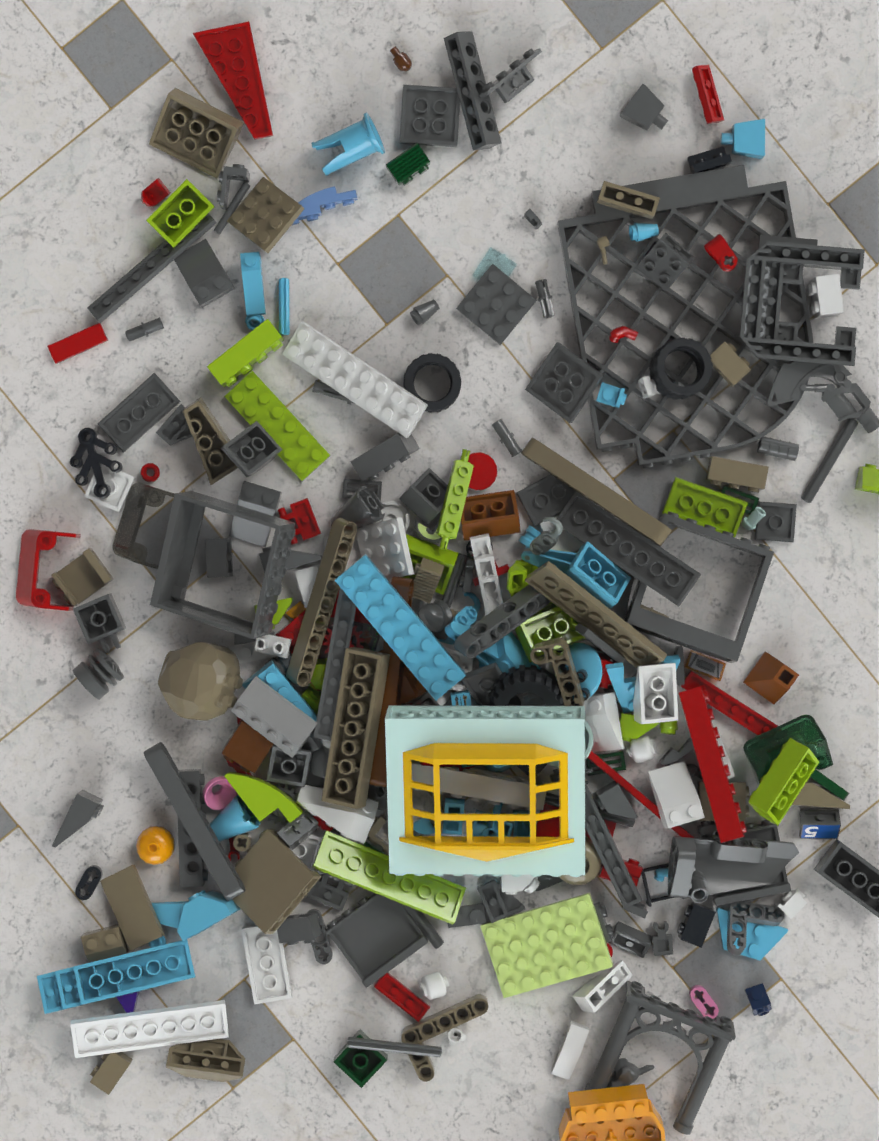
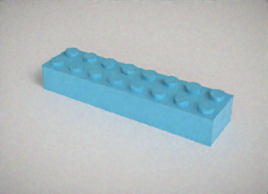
[335,554,466,701]

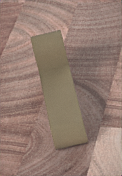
[530,638,584,706]

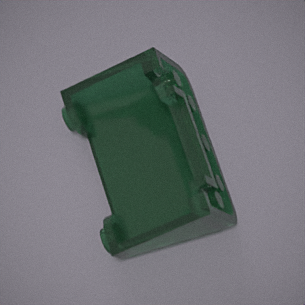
[743,715,833,786]

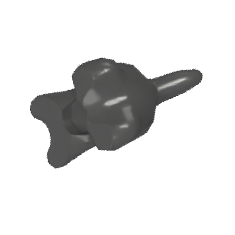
[606,1058,655,1088]

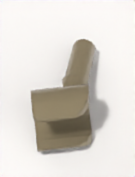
[597,236,610,265]

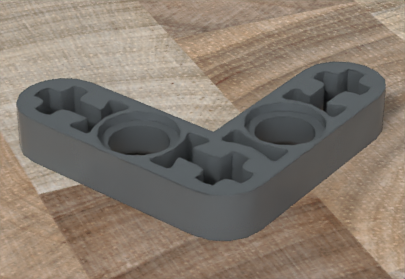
[727,901,784,955]

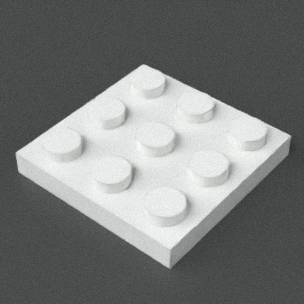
[356,517,414,580]

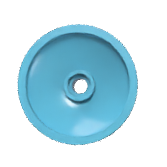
[555,643,602,700]

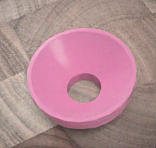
[203,776,237,810]

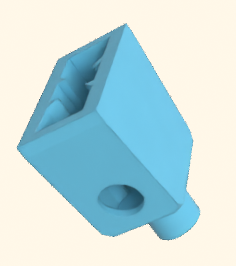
[721,119,765,159]

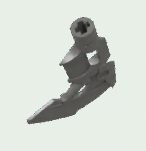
[766,361,879,433]

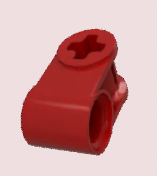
[704,234,738,272]

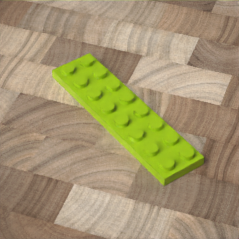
[312,831,466,924]

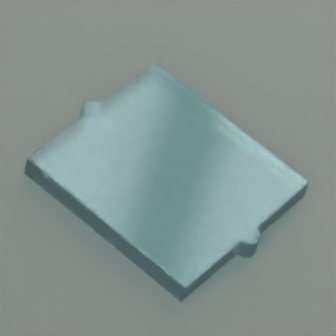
[472,247,517,280]

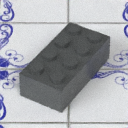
[814,839,879,918]

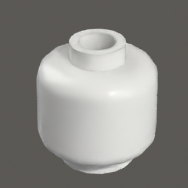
[627,736,657,763]
[419,972,449,1000]

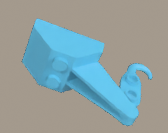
[445,592,540,673]
[148,890,241,948]

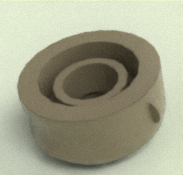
[560,836,602,886]

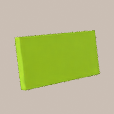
[662,477,748,538]

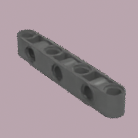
[454,584,551,659]

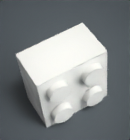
[807,274,844,319]

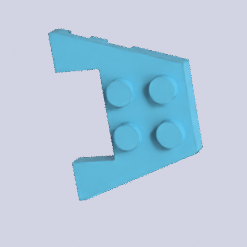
[605,655,680,713]

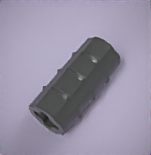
[757,437,799,461]

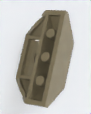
[166,1039,246,1082]

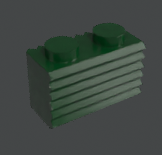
[386,143,430,186]

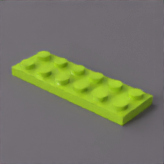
[224,371,331,481]

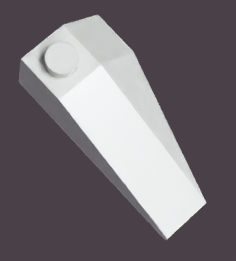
[296,785,379,844]

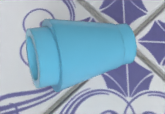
[629,223,659,242]

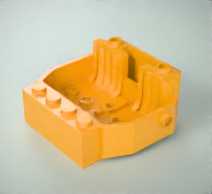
[558,1084,665,1141]

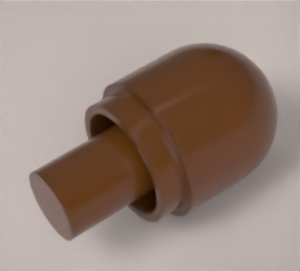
[390,46,412,72]

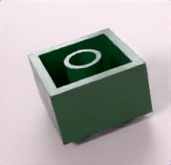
[333,1029,388,1088]

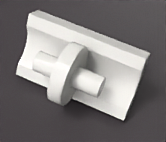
[254,634,292,658]

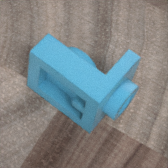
[596,382,627,408]

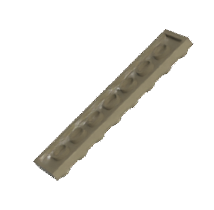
[525,561,667,668]

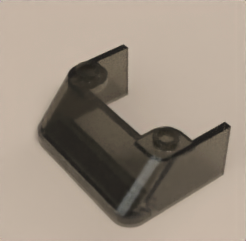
[112,483,175,569]

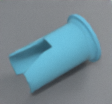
[311,112,385,176]

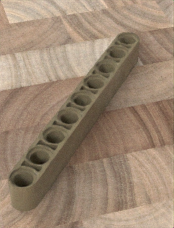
[521,437,672,547]
[286,518,357,687]

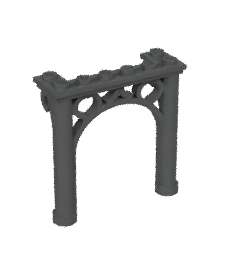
[585,981,736,1135]

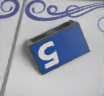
[799,809,841,839]

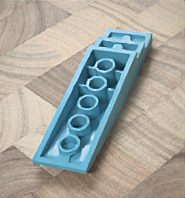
[37,940,195,1014]

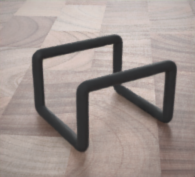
[641,863,685,907]

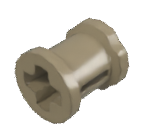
[233,833,252,852]

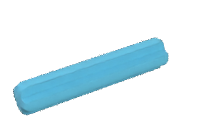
[279,278,290,335]

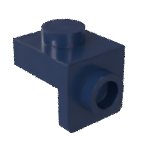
[745,983,772,1016]

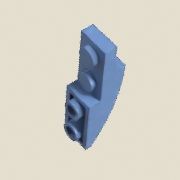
[292,186,358,225]

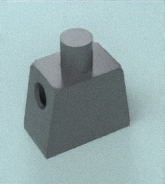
[620,84,668,130]

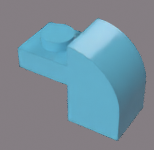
[442,798,465,835]

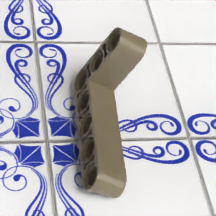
[401,994,489,1082]

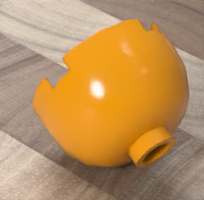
[136,826,175,865]

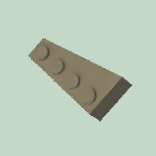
[183,397,238,485]

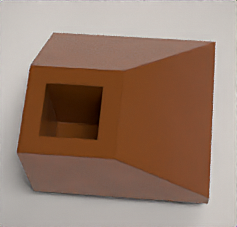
[743,651,799,705]

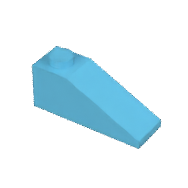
[240,252,266,316]

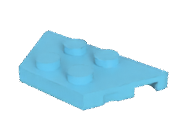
[716,907,788,961]

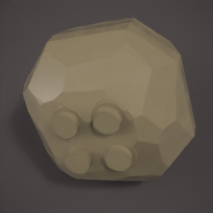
[158,642,243,721]

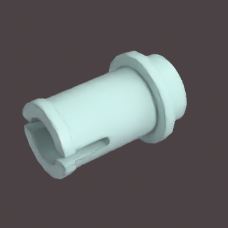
[742,507,766,531]

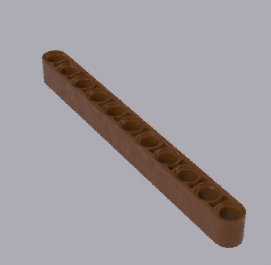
[369,576,414,787]

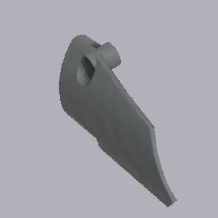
[668,836,799,903]

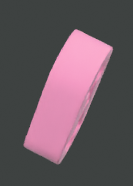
[689,985,719,1019]

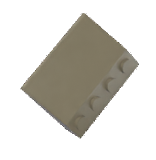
[149,88,244,179]

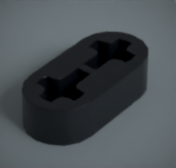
[75,865,103,900]

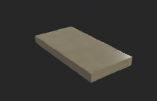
[100,864,165,951]

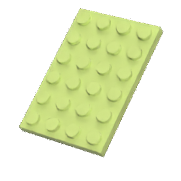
[480,893,613,998]

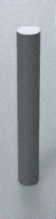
[214,182,250,234]

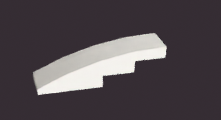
[470,533,503,615]

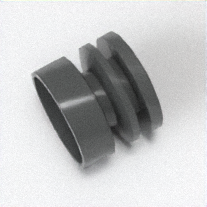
[72,648,124,700]

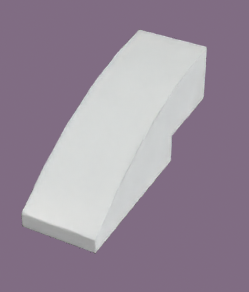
[551,1021,589,1080]

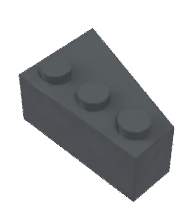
[350,433,420,482]

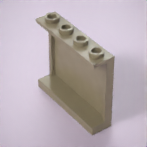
[232,829,322,934]

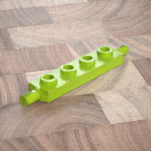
[436,449,474,551]

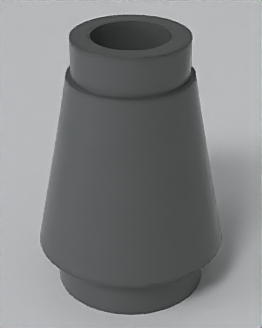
[410,299,440,325]

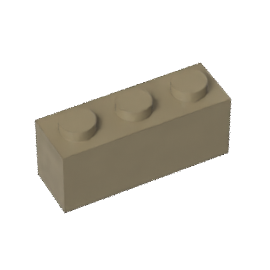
[597,181,660,220]
[706,456,769,493]

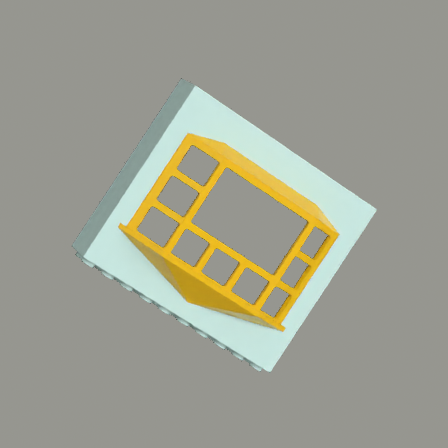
[385,706,586,877]

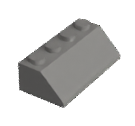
[231,676,318,758]

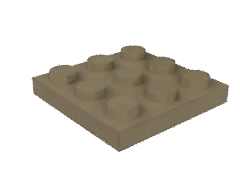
[227,177,304,253]

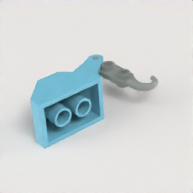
[521,517,631,608]

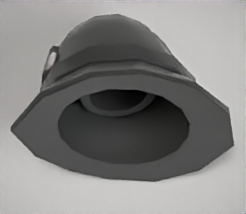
[418,599,453,640]

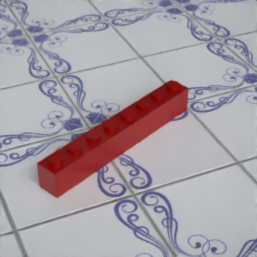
[679,686,747,843]

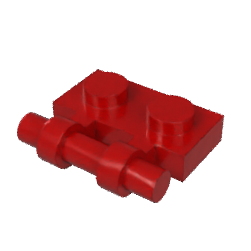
[278,498,322,545]

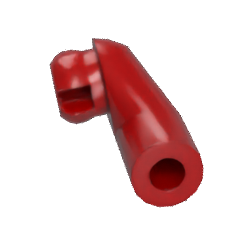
[609,326,638,343]

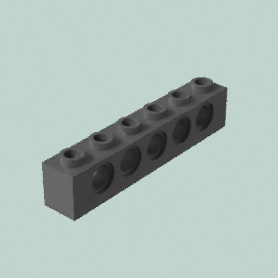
[444,31,502,150]
[177,769,208,887]

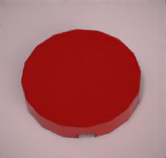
[468,452,497,490]

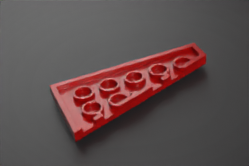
[193,21,273,140]

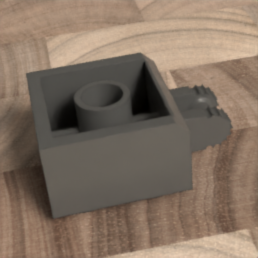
[73,593,126,653]

